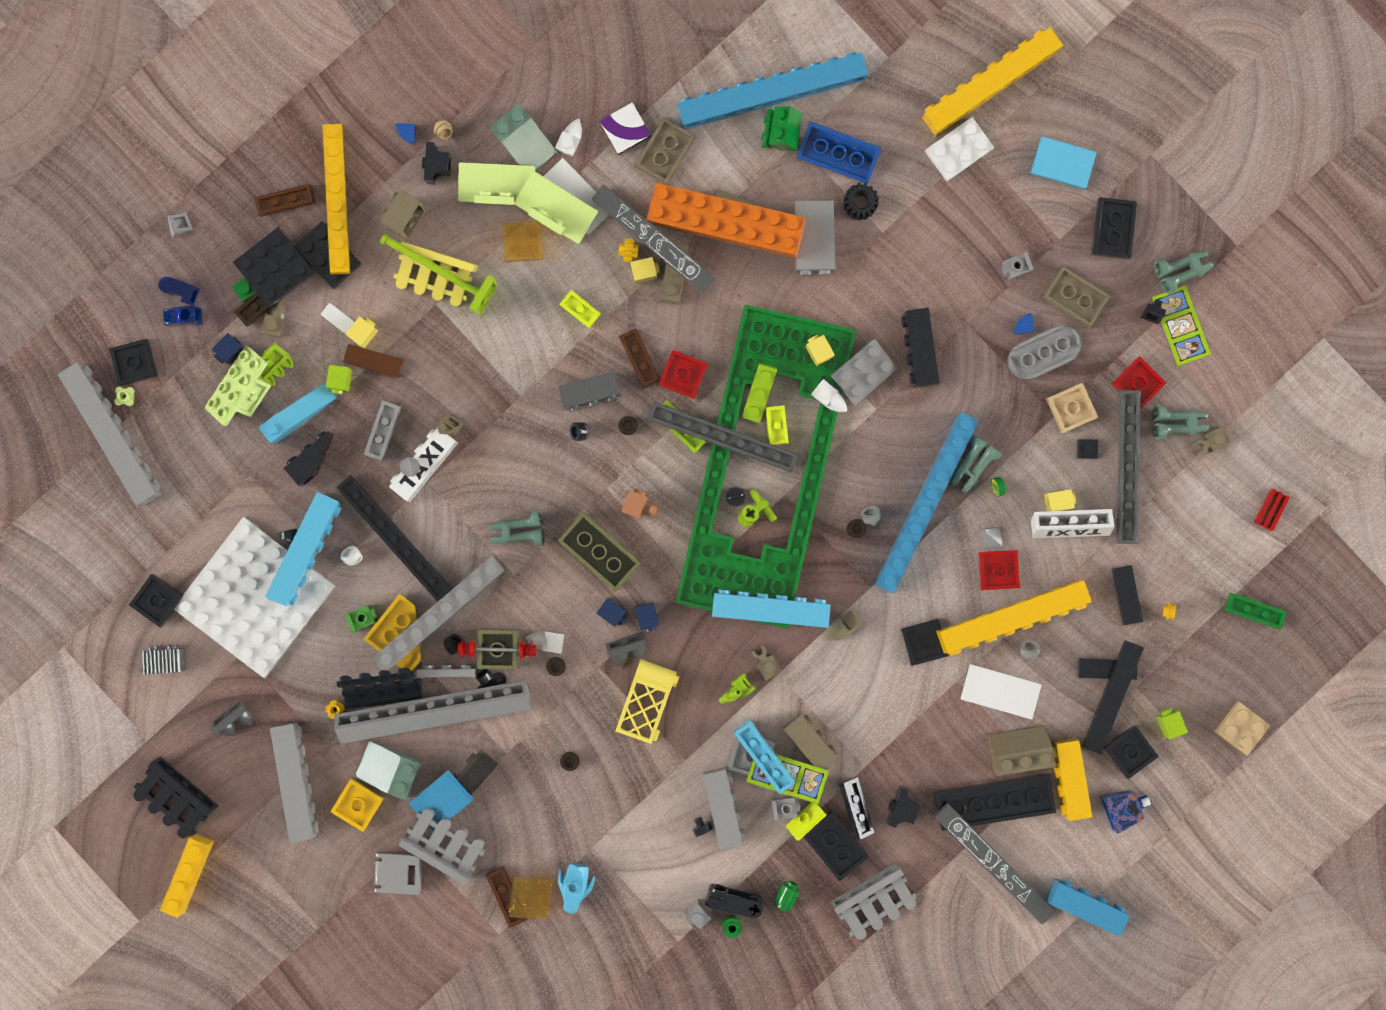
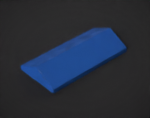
[797,121,882,184]

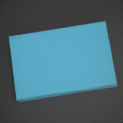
[1030,136,1097,190]

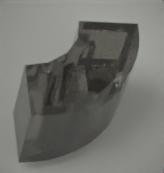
[453,749,499,795]

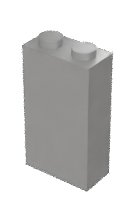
[794,200,835,276]

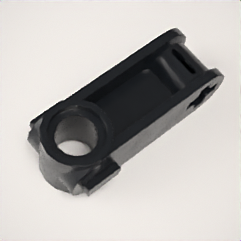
[705,884,763,918]

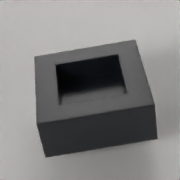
[1077,439,1098,459]

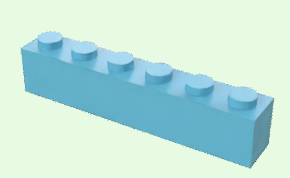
[265,492,341,608]
[712,589,831,628]

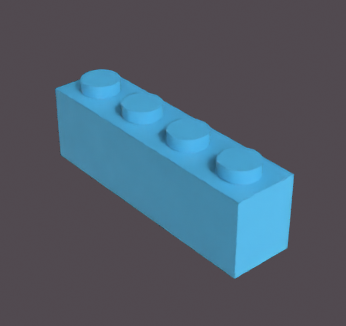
[1045,879,1130,937]

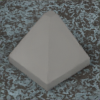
[167,212,193,238]
[980,527,1003,549]

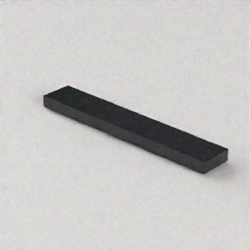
[1082,640,1144,754]

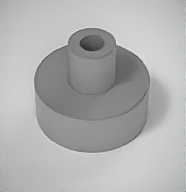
[861,506,881,526]

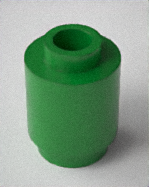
[775,880,800,911]
[722,914,742,938]

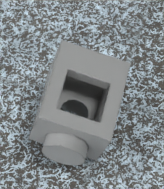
[1001,252,1034,281]
[771,796,801,821]
[684,900,711,929]

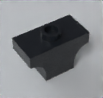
[422,142,452,185]
[886,786,920,828]

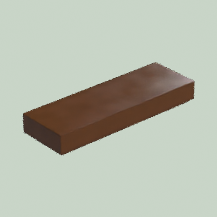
[254,184,316,217]
[619,328,660,388]
[343,344,404,378]
[486,866,528,928]

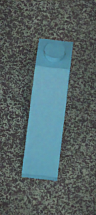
[258,383,337,444]

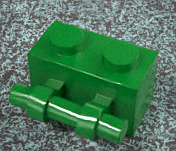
[761,106,802,151]

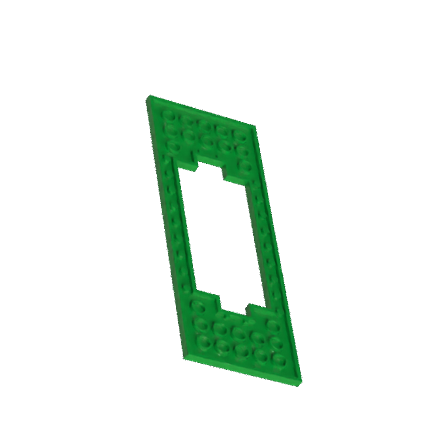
[676,305,856,629]

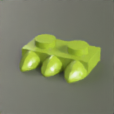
[259,342,294,386]

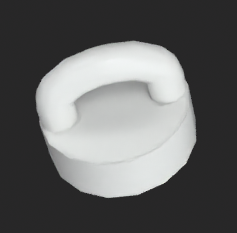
[340,546,363,566]

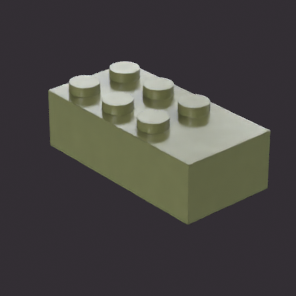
[558,512,641,592]

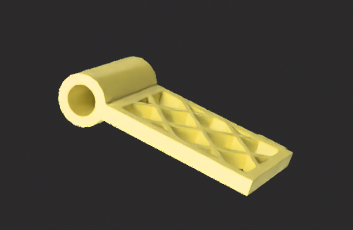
[615,659,679,744]

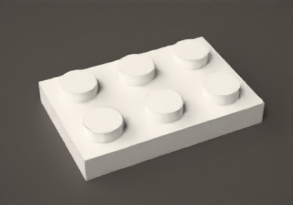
[925,117,994,182]

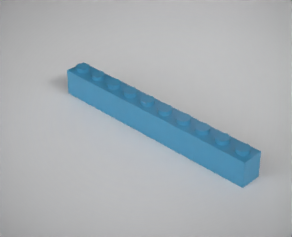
[678,52,868,130]
[874,412,979,594]

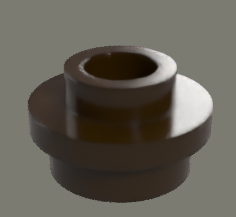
[618,416,638,435]
[847,519,866,538]
[546,657,566,676]
[560,752,580,771]

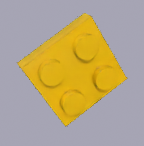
[330,778,384,832]

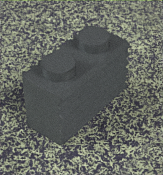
[141,645,186,675]

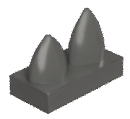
[606,632,646,668]
[211,699,253,736]

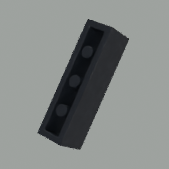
[901,307,940,389]

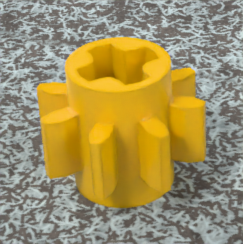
[618,238,639,263]

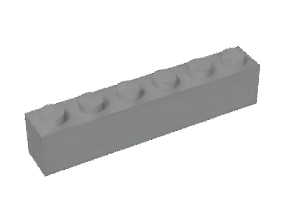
[270,722,319,843]

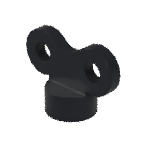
[476,669,506,689]

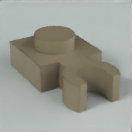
[1193,426,1231,455]
[752,645,782,681]

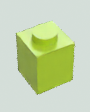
[326,365,352,394]
[1156,708,1188,740]

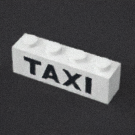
[389,427,458,502]
[1031,509,1114,538]

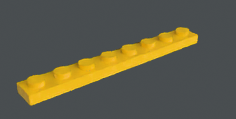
[322,124,350,275]

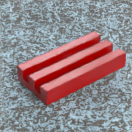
[1254,488,1290,531]

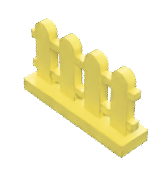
[393,242,478,306]

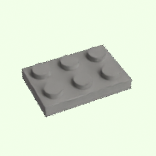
[831,339,898,405]

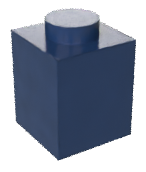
[212,333,244,365]
[596,597,627,627]
[635,602,660,632]

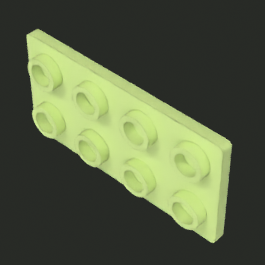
[458,163,535,205]
[514,171,598,244]
[205,345,271,426]

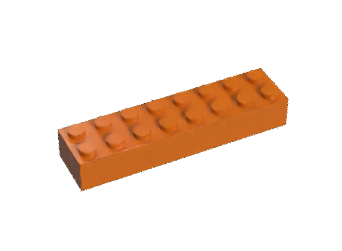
[646,183,806,259]

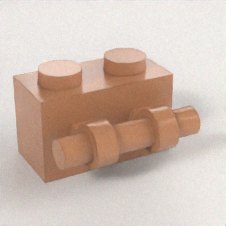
[621,488,659,520]

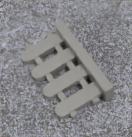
[398,808,486,885]
[831,862,917,940]

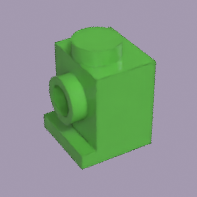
[345,605,378,632]

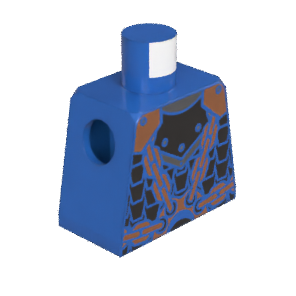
[1100,790,1151,834]

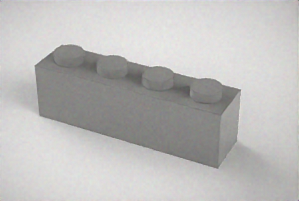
[703,767,746,851]

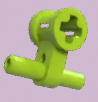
[738,489,777,527]
[719,673,756,704]

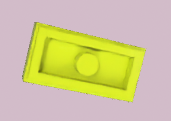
[559,290,601,329]
[765,405,789,445]
[786,802,826,841]

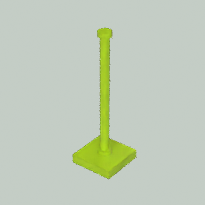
[380,233,499,317]

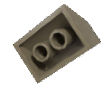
[987,725,1056,776]

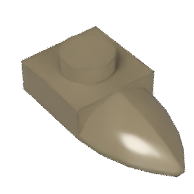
[261,299,286,338]
[437,414,464,436]
[828,608,864,641]

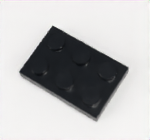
[1091,197,1137,259]
[294,221,362,289]
[804,811,869,881]

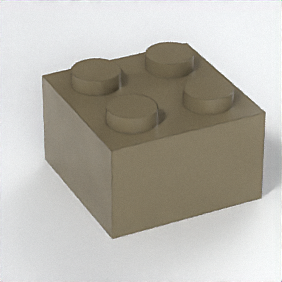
[381,189,427,242]

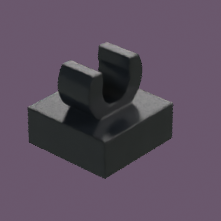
[1140,299,1166,324]

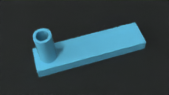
[734,720,795,794]

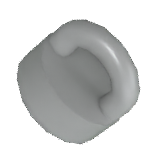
[400,457,420,477]
[1020,640,1040,659]

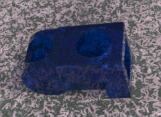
[158,277,200,306]
[163,305,203,327]

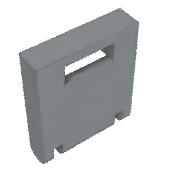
[374,852,422,895]

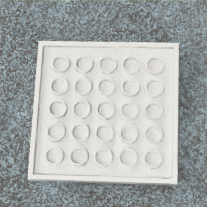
[174,517,336,678]

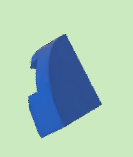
[396,123,416,144]
[1014,313,1034,335]

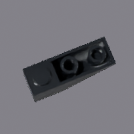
[284,431,334,487]

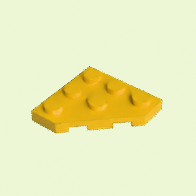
[363,594,422,671]

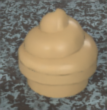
[433,120,453,140]

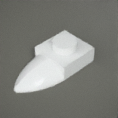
[555,119,582,157]
[811,379,847,412]
[525,631,565,654]

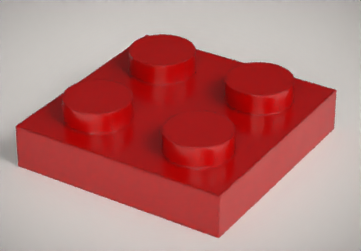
[658,349,708,400]
[1111,356,1167,410]
[978,550,1020,590]

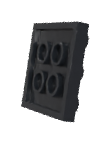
[233,227,315,308]

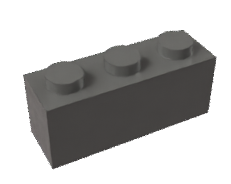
[559,372,621,412]

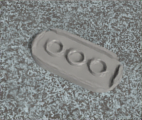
[1007,325,1081,380]

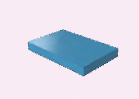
[408,770,474,832]

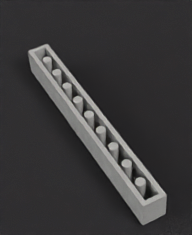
[334,680,531,744]

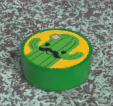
[991,477,1006,497]

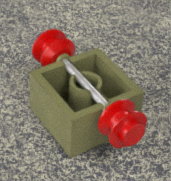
[458,629,537,670]

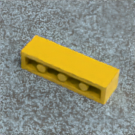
[1052,738,1092,821]
[160,834,214,918]

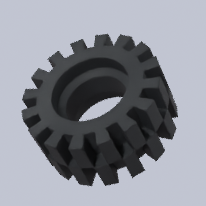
[843,183,879,220]

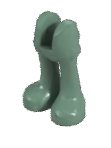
[1155,251,1214,294]
[1152,404,1209,440]
[950,435,1002,493]
[488,510,544,546]

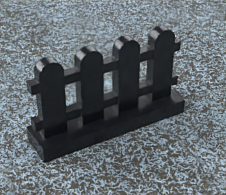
[337,668,423,709]
[133,756,219,838]

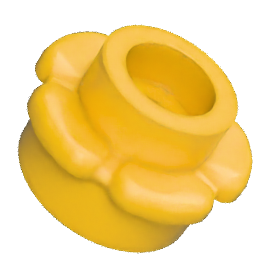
[1163,602,1176,621]
[325,700,345,719]

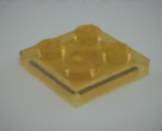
[502,221,543,262]
[509,877,552,920]

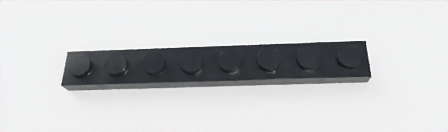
[336,475,453,602]

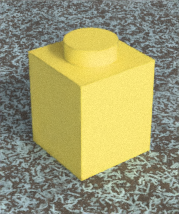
[630,257,660,284]
[346,316,378,348]
[805,334,835,367]
[1044,489,1076,511]

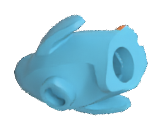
[558,862,595,914]

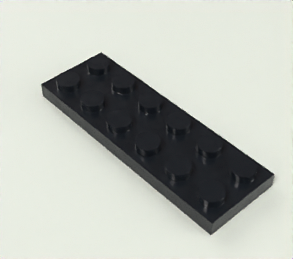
[935,773,1056,831]

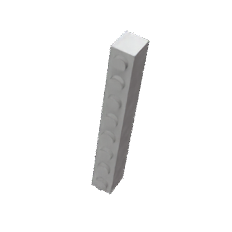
[57,362,162,506]
[372,556,505,670]

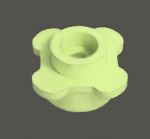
[114,387,135,406]

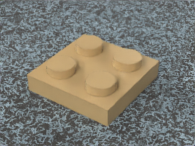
[1046,383,1098,433]
[1214,701,1271,756]

